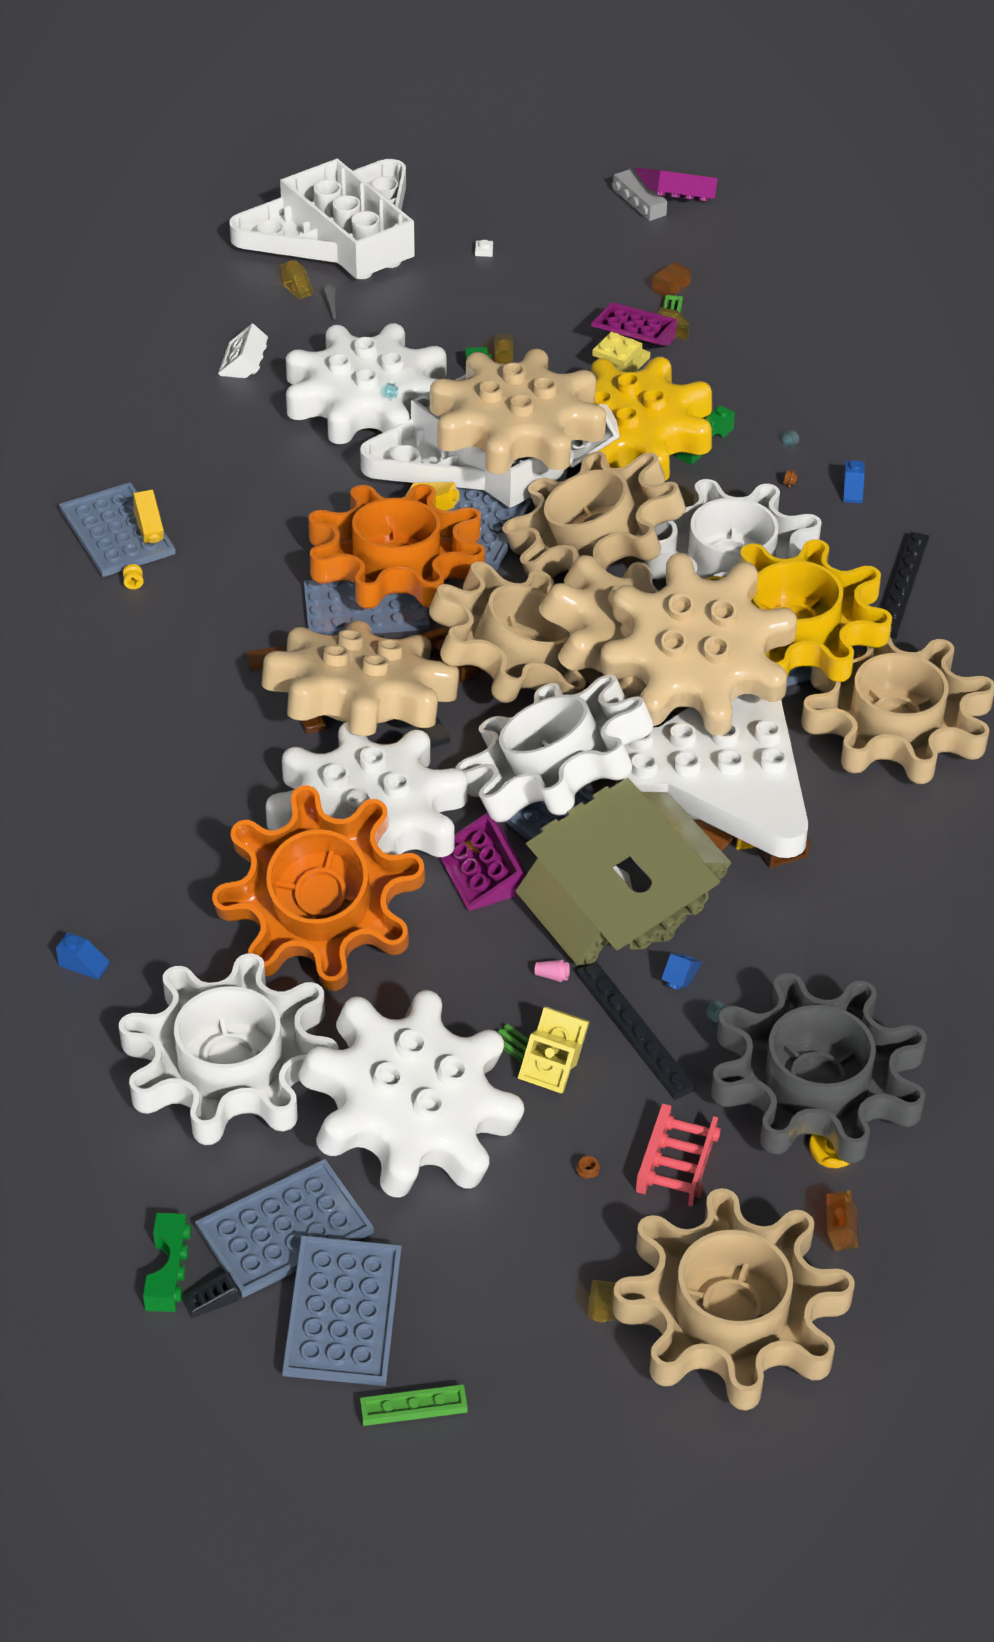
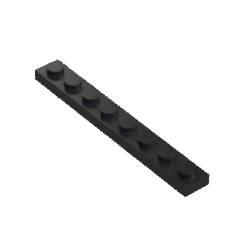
[884,532,929,639]
[577,961,695,1100]

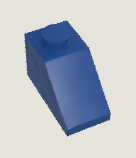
[843,460,865,503]
[56,932,110,980]
[662,953,703,990]

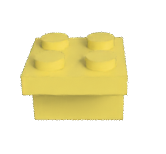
[593,332,650,372]
[518,1007,590,1093]

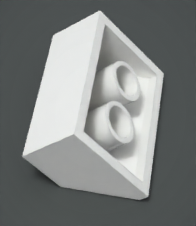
[218,323,268,378]
[570,404,620,467]

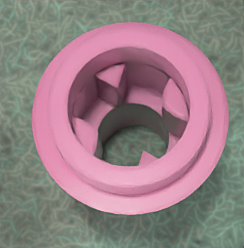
[535,960,570,982]

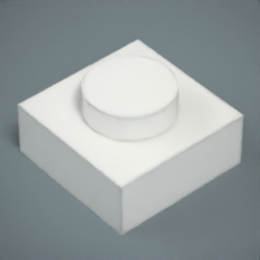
[475,240,493,257]

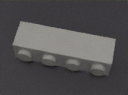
[612,169,667,221]

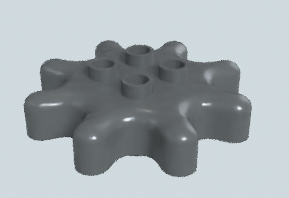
[711,973,927,1163]

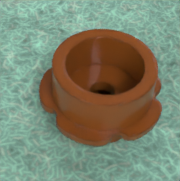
[783,470,798,488]
[576,1156,600,1178]

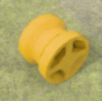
[123,564,143,589]

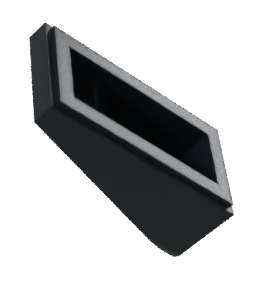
[182,1272,239,1318]

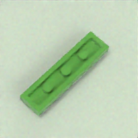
[360,1384,468,1426]

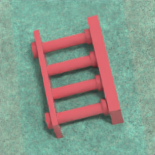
[636,1104,721,1207]

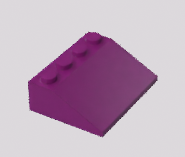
[635,167,718,201]
[591,302,678,346]
[440,813,527,911]

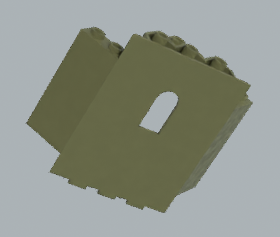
[516,777,731,965]

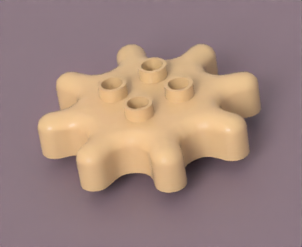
[430,349,606,474]
[502,451,686,579]
[601,553,797,736]
[539,555,689,714]
[429,562,604,703]
[261,620,459,736]
[801,637,994,784]
[612,1188,855,1411]

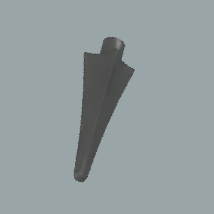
[324,284,336,320]

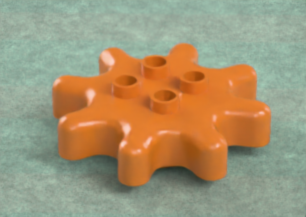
[308,484,485,609]
[212,785,425,991]

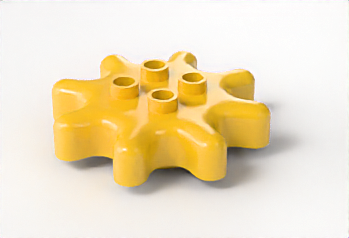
[590,357,712,481]
[705,539,892,682]

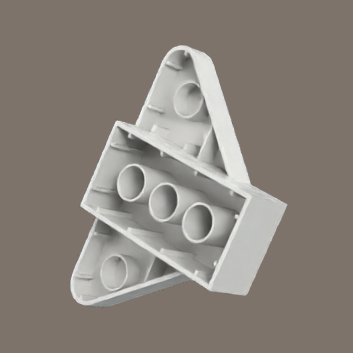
[230,159,414,279]
[360,375,567,508]
[617,694,808,858]

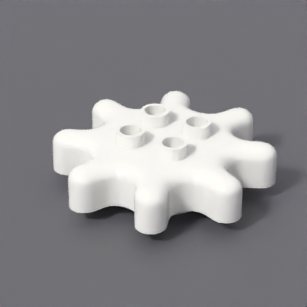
[286,323,447,444]
[644,479,822,579]
[456,675,654,822]
[266,722,467,857]
[119,954,338,1145]
[299,990,524,1197]

